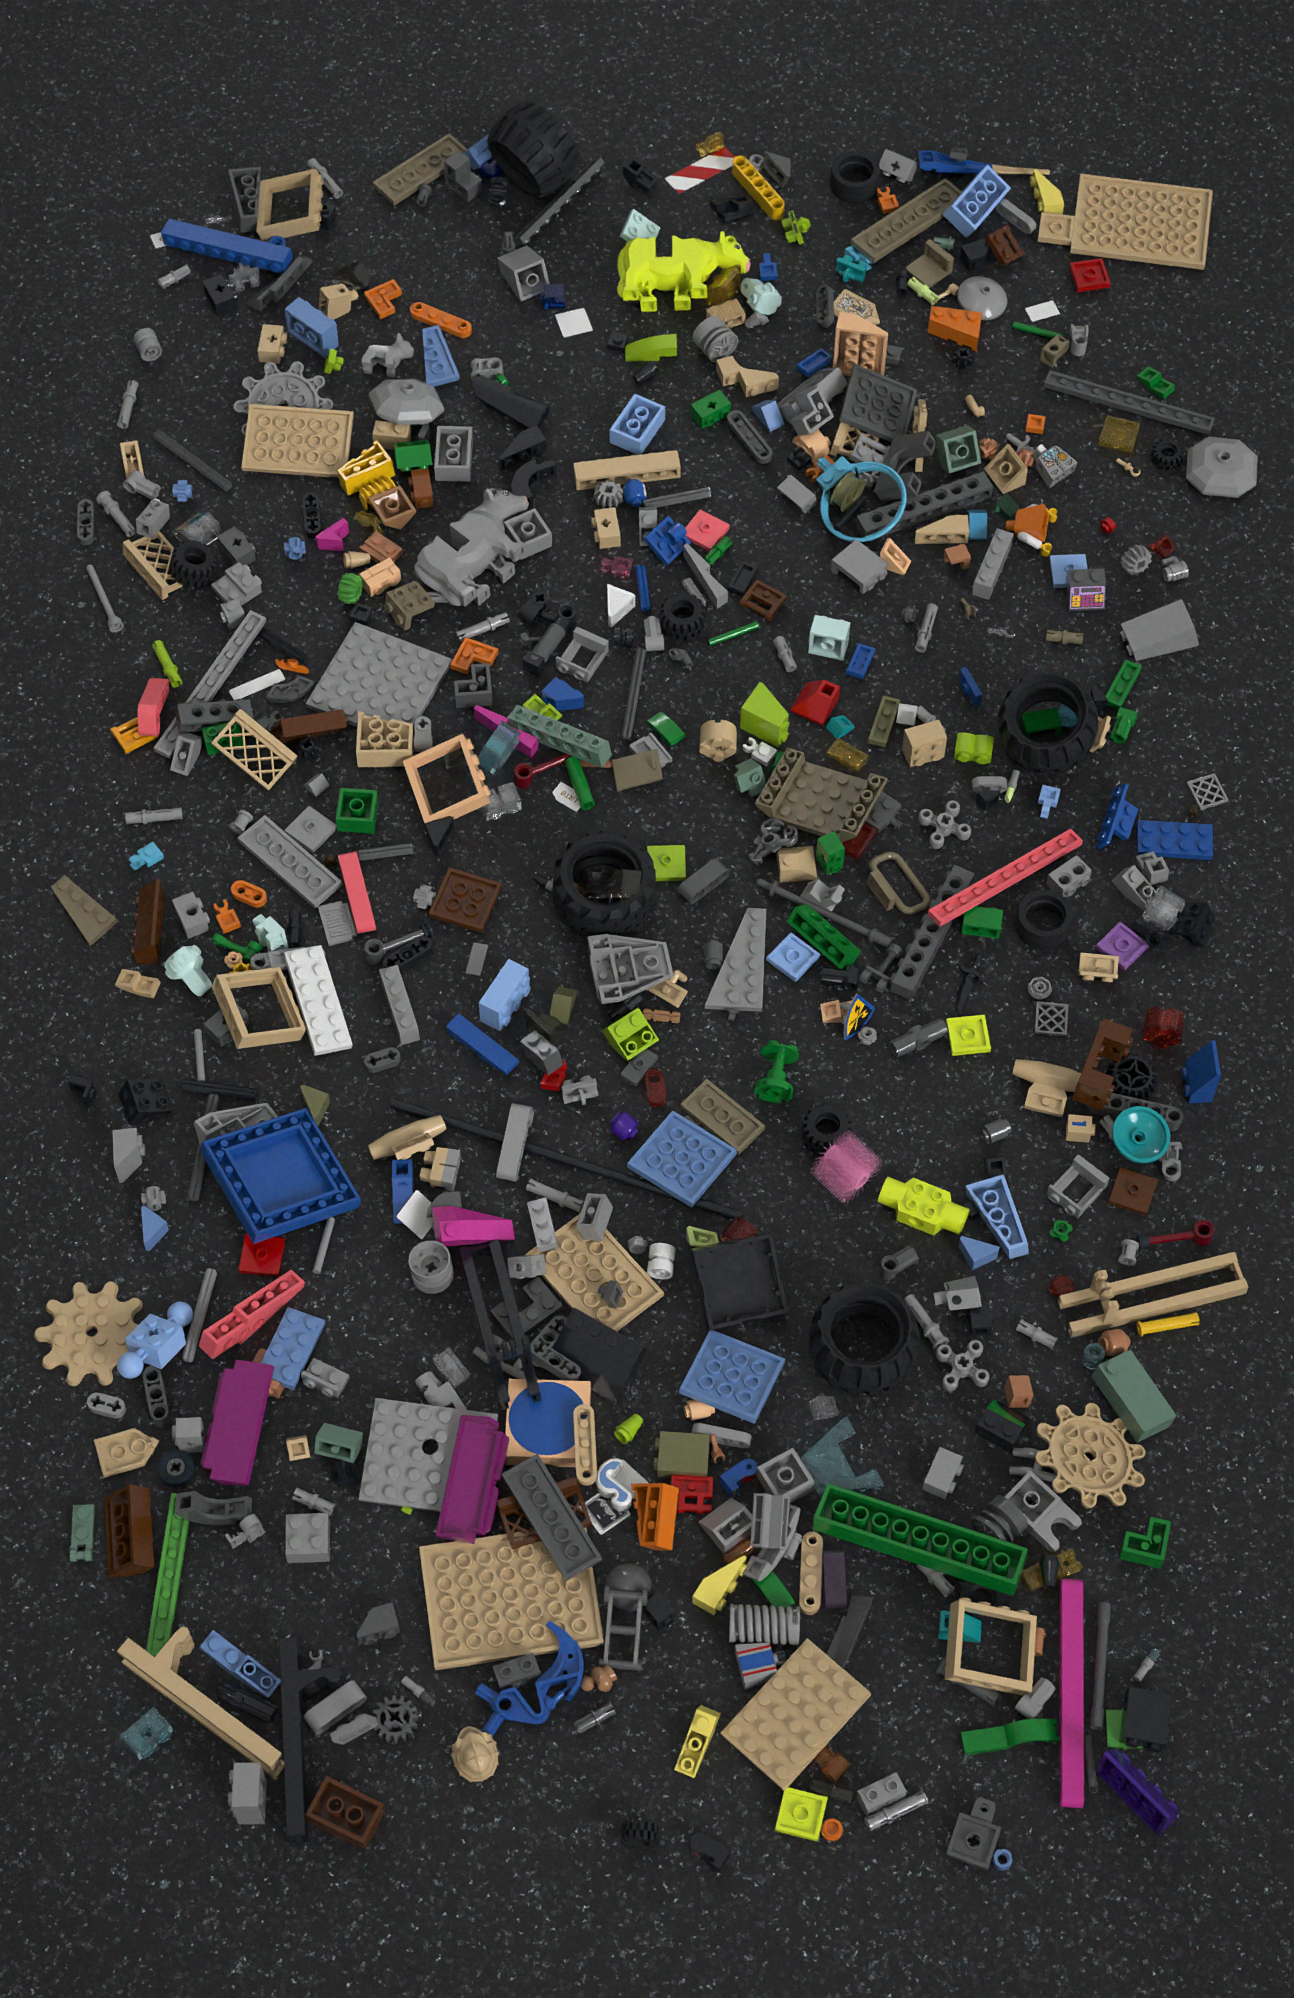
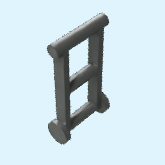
[599,1585,648,1671]

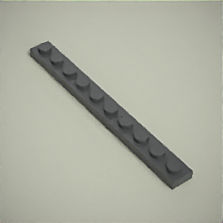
[1044,370,1215,435]

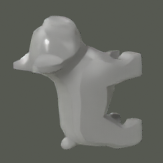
[362,333,414,377]

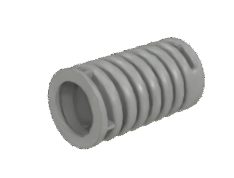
[729,1604,800,1645]

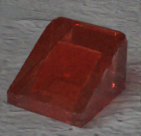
[1149,534,1177,558]

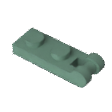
[70,1504,95,1562]

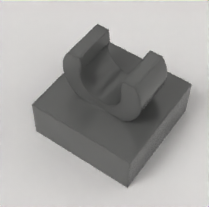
[597,1280,624,1309]

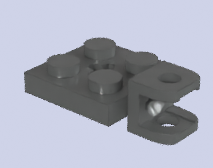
[946,1797,1001,1871]

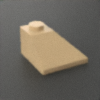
[776,846,817,882]

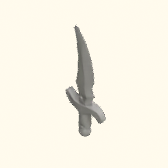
[1006,433,1039,462]

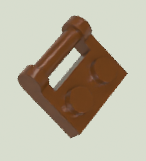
[985,225,1025,267]
[739,579,787,621]

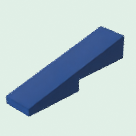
[446,1013,519,1075]

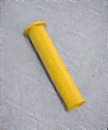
[1137,1312,1199,1337]

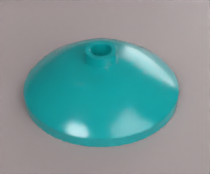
[1112,1106,1170,1164]

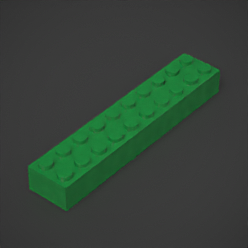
[813,1483,1028,1596]

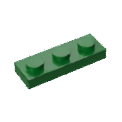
[1106,659,1142,710]

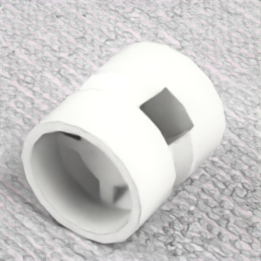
[647,1243,675,1279]

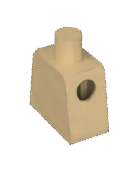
[318,284,358,320]

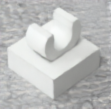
[896,703,917,726]

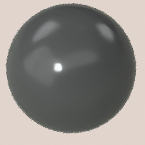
[605,1563,652,1611]

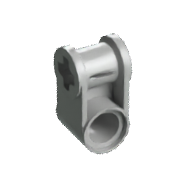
[1070,324,1088,356]
[470,357,504,380]
[414,716,433,752]

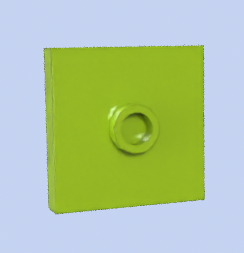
[647,845,686,881]

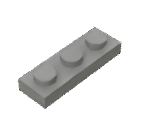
[527,1197,558,1253]

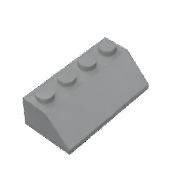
[777,367,848,424]

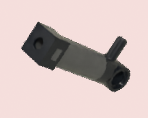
[522,604,576,677]

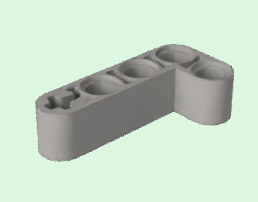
[496,1103,534,1182]

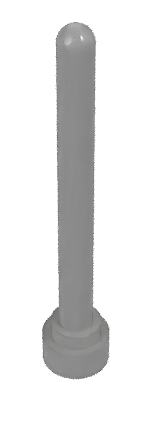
[86,564,124,632]

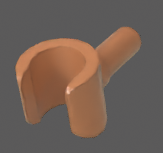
[710,1434,725,1464]

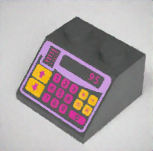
[1066,568,1106,611]

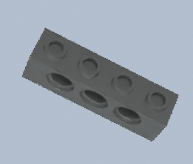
[175,699,254,733]

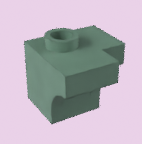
[734,759,766,797]

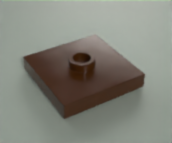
[1108,1167,1158,1216]

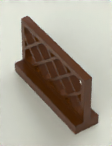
[497,1477,592,1550]

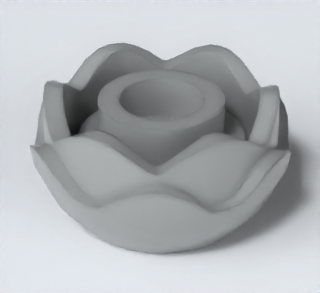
[1028,977,1052,999]

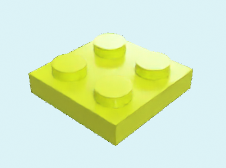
[946,1015,991,1056]
[775,1787,828,1842]

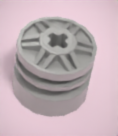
[692,316,738,363]
[408,1241,454,1294]

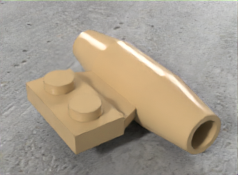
[1012,1059,1081,1118]
[368,1115,447,1160]

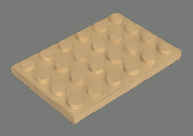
[242,404,354,478]
[525,1214,664,1331]
[721,1638,871,1791]

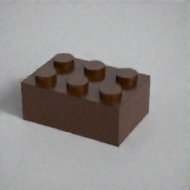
[305,1776,386,1850]

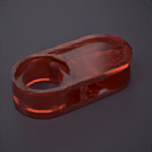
[645,1069,666,1107]

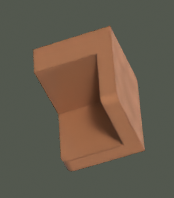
[943,544,971,570]
[1004,1376,1033,1408]

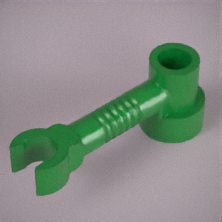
[212,933,263,963]

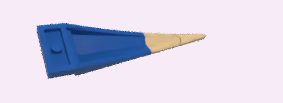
[918,151,1050,174]

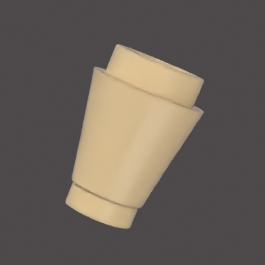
[343,551,370,569]

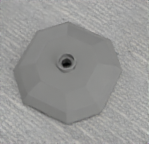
[369,378,444,425]
[1186,437,1258,498]

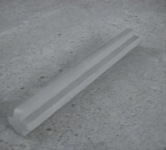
[182,1268,217,1362]

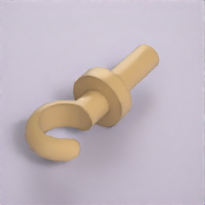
[1116,458,1141,477]

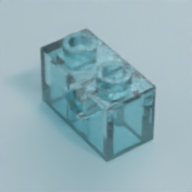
[121,1707,173,1760]

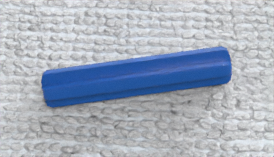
[636,565,651,612]

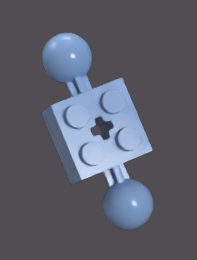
[117,1302,193,1379]

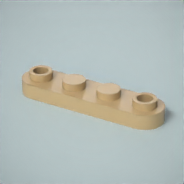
[573,1404,597,1485]
[799,1532,823,1615]

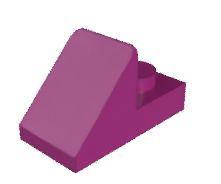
[315,518,349,551]

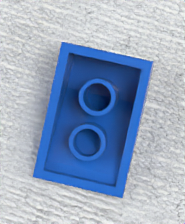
[1181,1040,1221,1103]

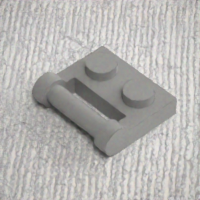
[849,432,890,474]

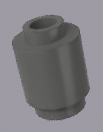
[704,940,723,969]
[981,1119,1012,1144]

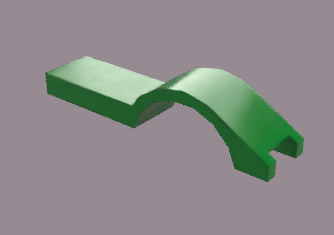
[960,1719,1060,1756]

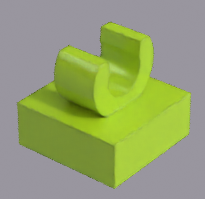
[324,348,344,374]

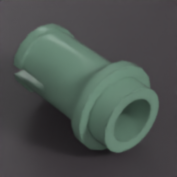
[934,237,954,251]

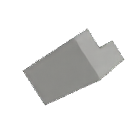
[750,1493,790,1550]

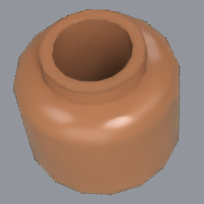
[1098,1329,1130,1357]

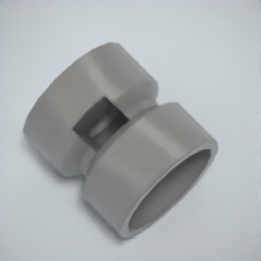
[134,328,162,361]

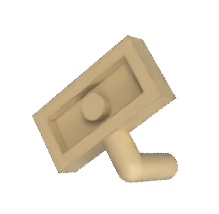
[647,970,688,1008]

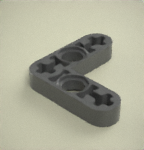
[530,1316,581,1381]

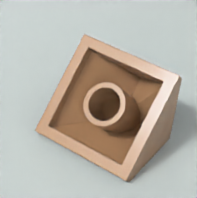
[369,486,416,530]

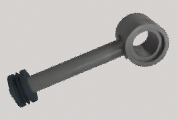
[364,923,433,965]

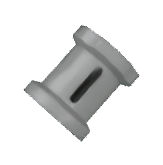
[230,810,253,834]
[1118,1239,1139,1266]

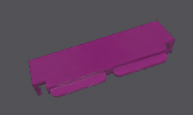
[201,1360,274,1486]
[435,1415,509,1544]

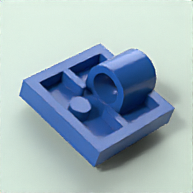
[643,516,691,566]

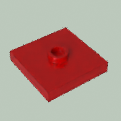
[1069,258,1111,292]
[239,1234,285,1277]

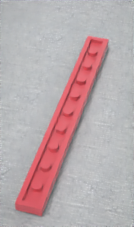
[928,829,1083,927]

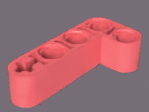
[138,678,170,737]

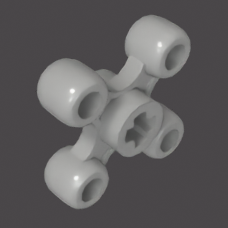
[918,800,971,849]
[936,1340,990,1392]

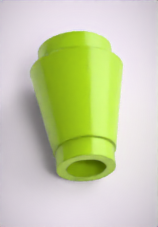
[614,1414,643,1444]

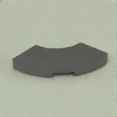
[266,675,315,703]

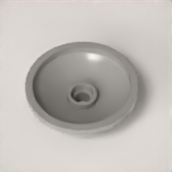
[957,276,1007,320]

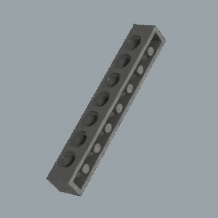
[856,471,993,542]
[889,865,975,1000]

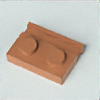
[359,531,403,563]

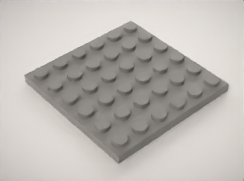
[306,622,452,729]

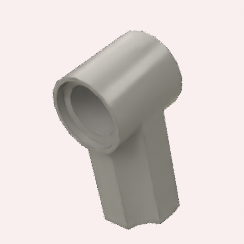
[123,470,160,500]
[644,616,664,651]
[1015,1677,1056,1719]

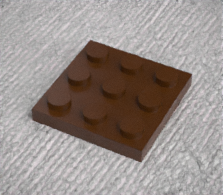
[429,867,502,933]

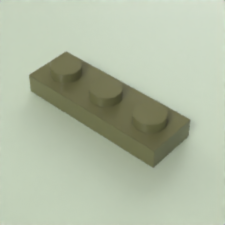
[868,695,901,748]

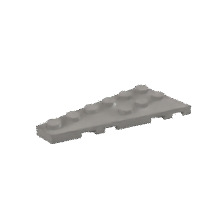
[705,908,766,1012]

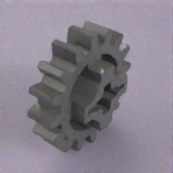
[373,1695,419,1744]

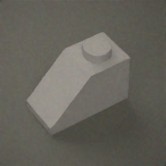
[170,732,203,776]

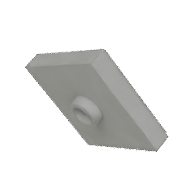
[284,806,337,853]

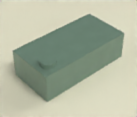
[1091,1350,1177,1443]

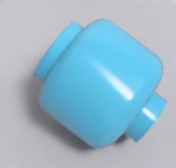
[1058,704,1078,728]

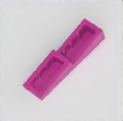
[474,705,538,759]

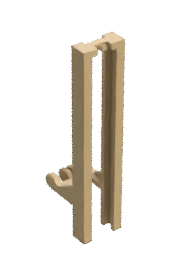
[1058,1252,1248,1338]
[117,1626,284,1779]

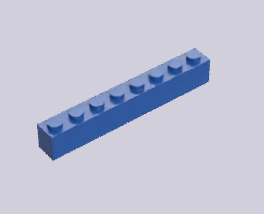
[161,219,293,274]

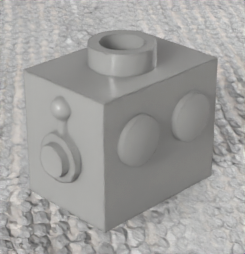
[507,1254,546,1279]

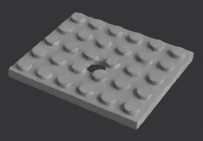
[359,1398,498,1512]

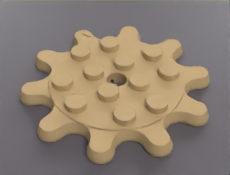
[34,1282,143,1386]
[1035,1403,1146,1508]

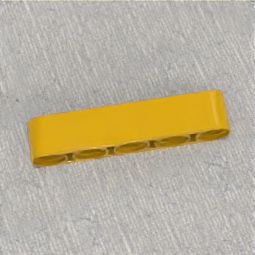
[732,156,784,220]

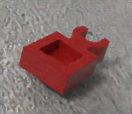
[540,1061,567,1091]

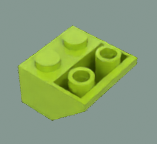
[602,1008,659,1061]

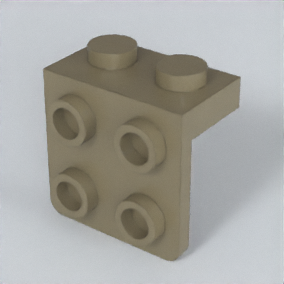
[906,239,954,288]
[384,581,435,631]

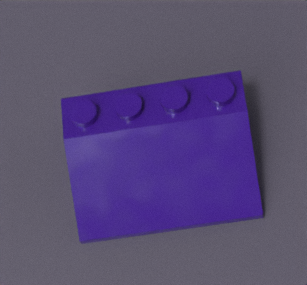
[1096,1749,1179,1836]

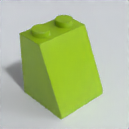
[740,682,790,747]

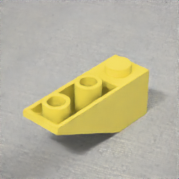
[1030,169,1064,214]
[692,1555,747,1615]
[674,1705,721,1778]

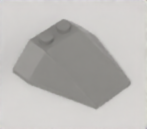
[587,934,674,1004]
[194,1103,278,1146]

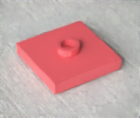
[685,510,730,552]

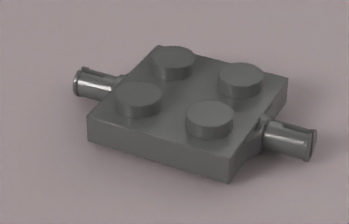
[864,792,903,833]

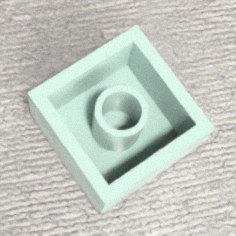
[808,615,850,660]

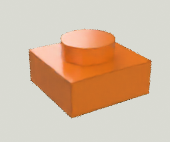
[1026,414,1046,434]

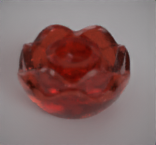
[1050,1275,1075,1299]

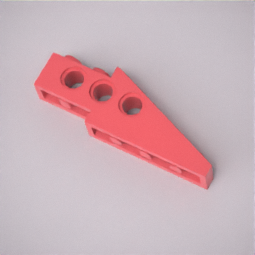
[199,1270,305,1359]

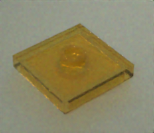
[1098,415,1140,453]

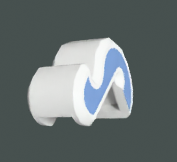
[596,1458,632,1512]

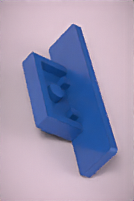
[1096,783,1138,849]

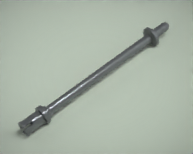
[756,878,893,949]

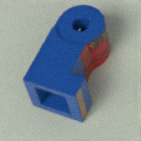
[719,1459,758,1498]

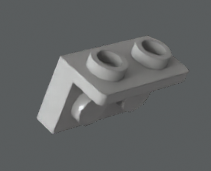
[301,1358,350,1398]

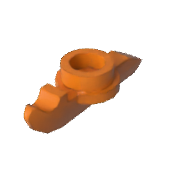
[275,659,309,674]

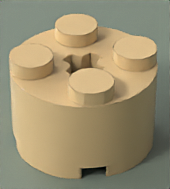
[699,720,737,762]

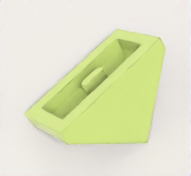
[686,1226,719,1247]

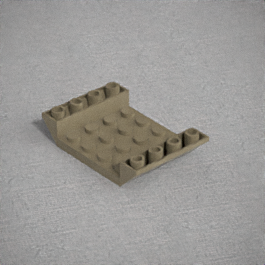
[755,747,888,843]

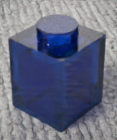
[540,284,565,309]

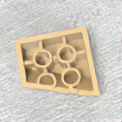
[356,711,414,767]

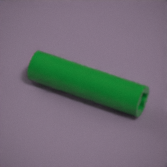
[565,757,595,810]

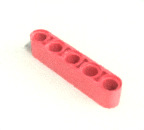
[338,851,376,934]

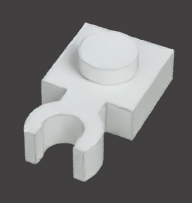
[743,737,777,767]

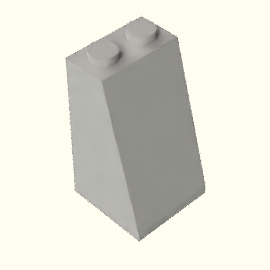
[1120,599,1199,661]

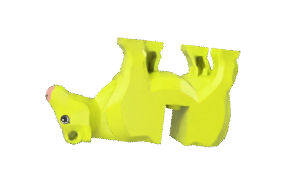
[617,231,751,312]

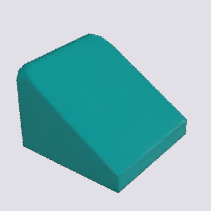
[826,715,855,739]

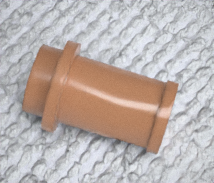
[1034,1627,1046,1656]

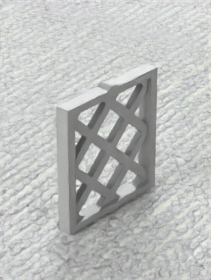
[1186,773,1228,810]
[1035,1001,1068,1036]

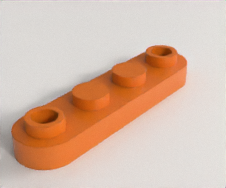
[410,302,472,338]

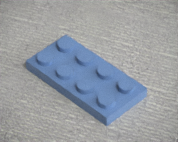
[261,1307,325,1390]

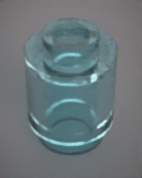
[1082,1343,1105,1369]

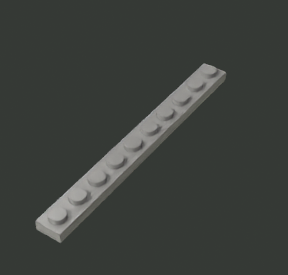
[154,610,266,759]

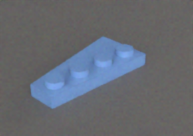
[422,325,460,387]

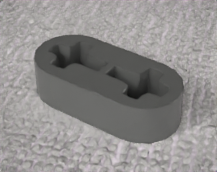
[364,1047,401,1073]

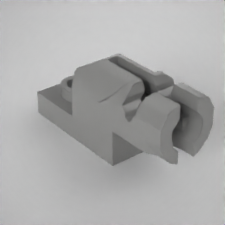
[415,1371,467,1410]

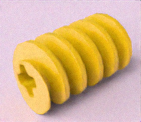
[359,476,396,510]

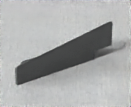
[246,255,314,311]
[826,1595,873,1669]

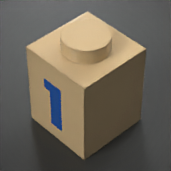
[1066,1114,1095,1143]

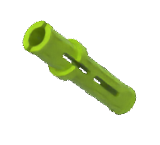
[152,640,183,688]

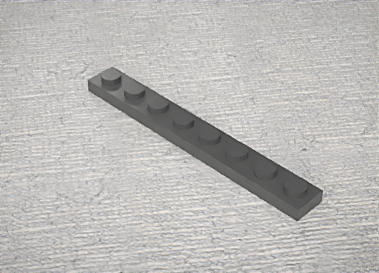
[513,157,605,246]

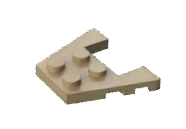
[912,399,927,472]

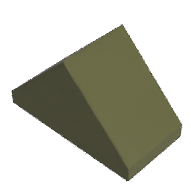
[549,986,577,1025]
[300,1085,330,1126]

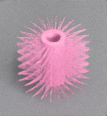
[811,1131,882,1202]

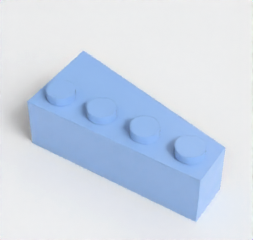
[966,1174,1029,1259]

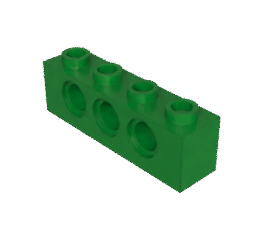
[786,904,861,969]

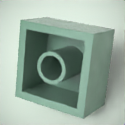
[936,425,981,473]

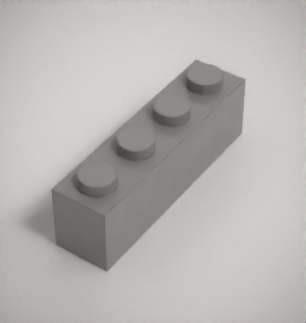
[972,528,1014,600]
[379,965,420,1045]

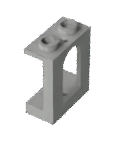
[556,627,609,682]
[1047,1154,1109,1218]

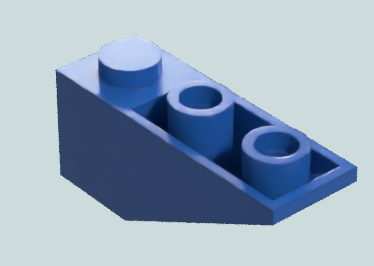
[392,1159,414,1224]

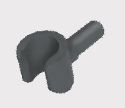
[519,632,541,647]

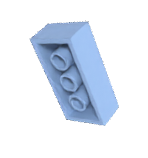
[943,165,1011,238]

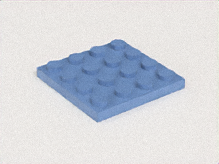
[627,1111,737,1207]
[679,1330,785,1424]

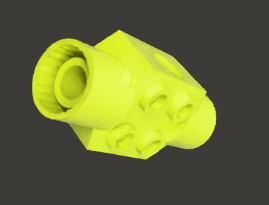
[878,1177,970,1235]

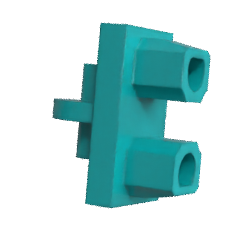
[835,255,867,283]

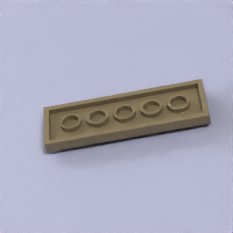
[373,133,467,205]

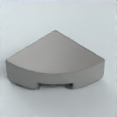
[744,312,769,328]

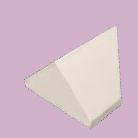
[607,584,635,627]

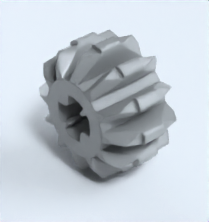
[594,479,624,509]
[1121,544,1152,575]

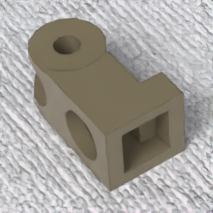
[1039,334,1071,368]

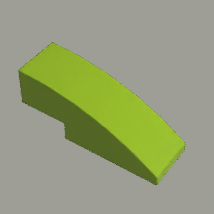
[625,334,677,362]

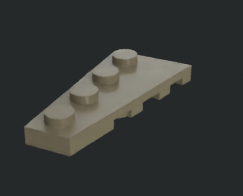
[51,875,117,946]

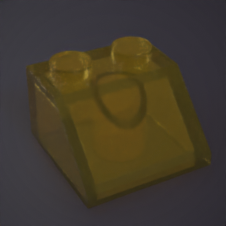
[705,265,741,306]

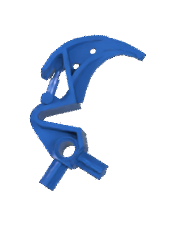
[475,1621,584,1737]

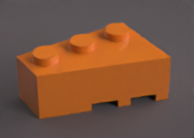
[928,306,982,352]
[631,1483,679,1550]

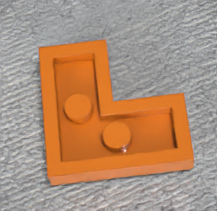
[364,279,402,319]
[450,637,498,674]

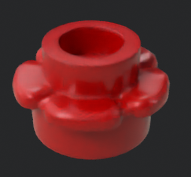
[1100,517,1116,534]

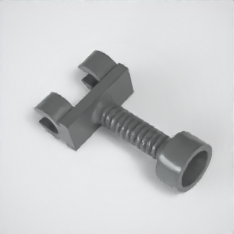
[859,944,903,993]

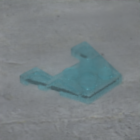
[801,1416,884,1496]

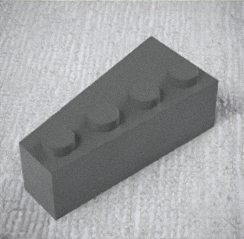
[228,167,261,233]

